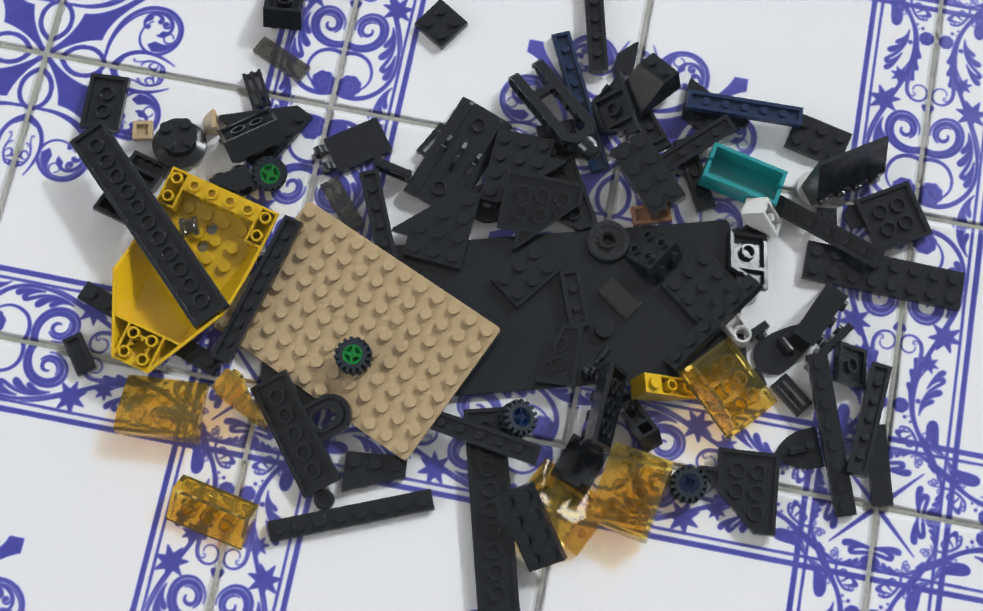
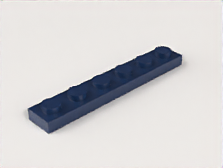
[685,89,804,128]

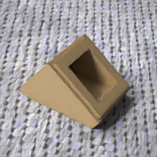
[204,109,219,135]

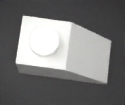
[741,197,782,237]

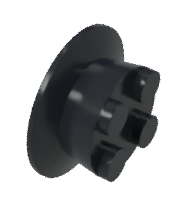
[152,118,207,169]

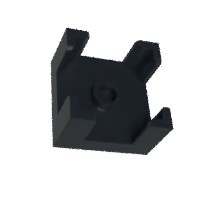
[550,433,609,495]

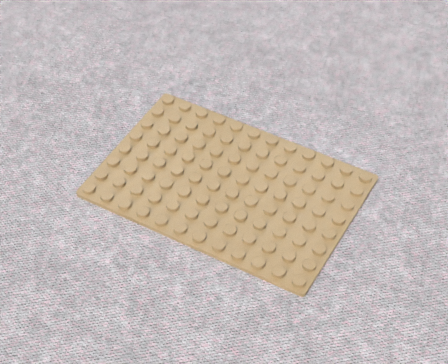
[214,201,500,461]

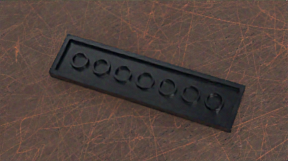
[801,240,965,312]

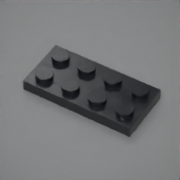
[495,481,568,572]

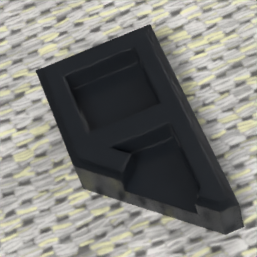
[614,42,639,76]

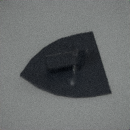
[774,427,824,469]

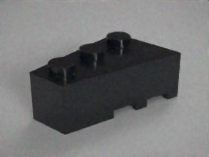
[793,283,849,347]

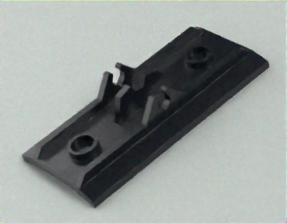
[403,97,512,206]

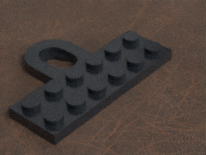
[250,369,353,498]

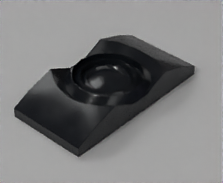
[93,150,169,225]

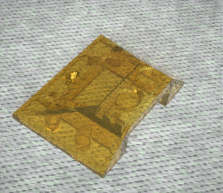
[528,458,613,556]

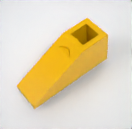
[630,372,695,401]

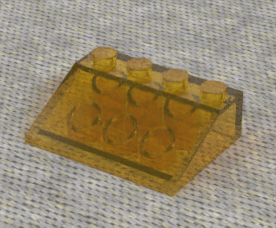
[679,336,778,439]
[113,375,209,444]
[586,442,674,544]

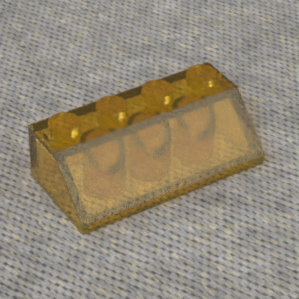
[166,474,259,550]

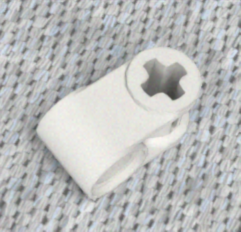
[722,313,752,348]

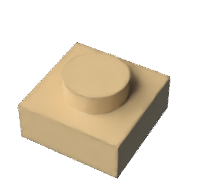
[132,120,154,142]

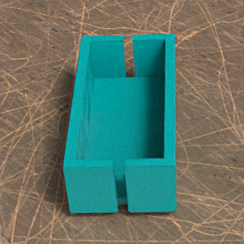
[697,142,788,208]

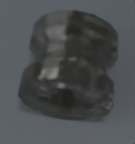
[179,216,200,238]

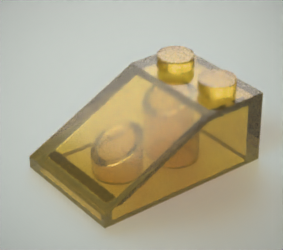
[211,368,268,431]

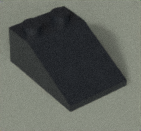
[263,0,306,31]
[625,53,681,120]

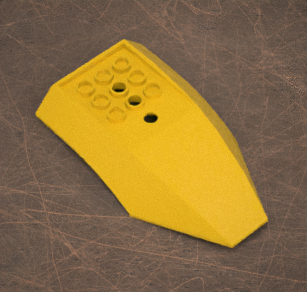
[111,166,280,374]

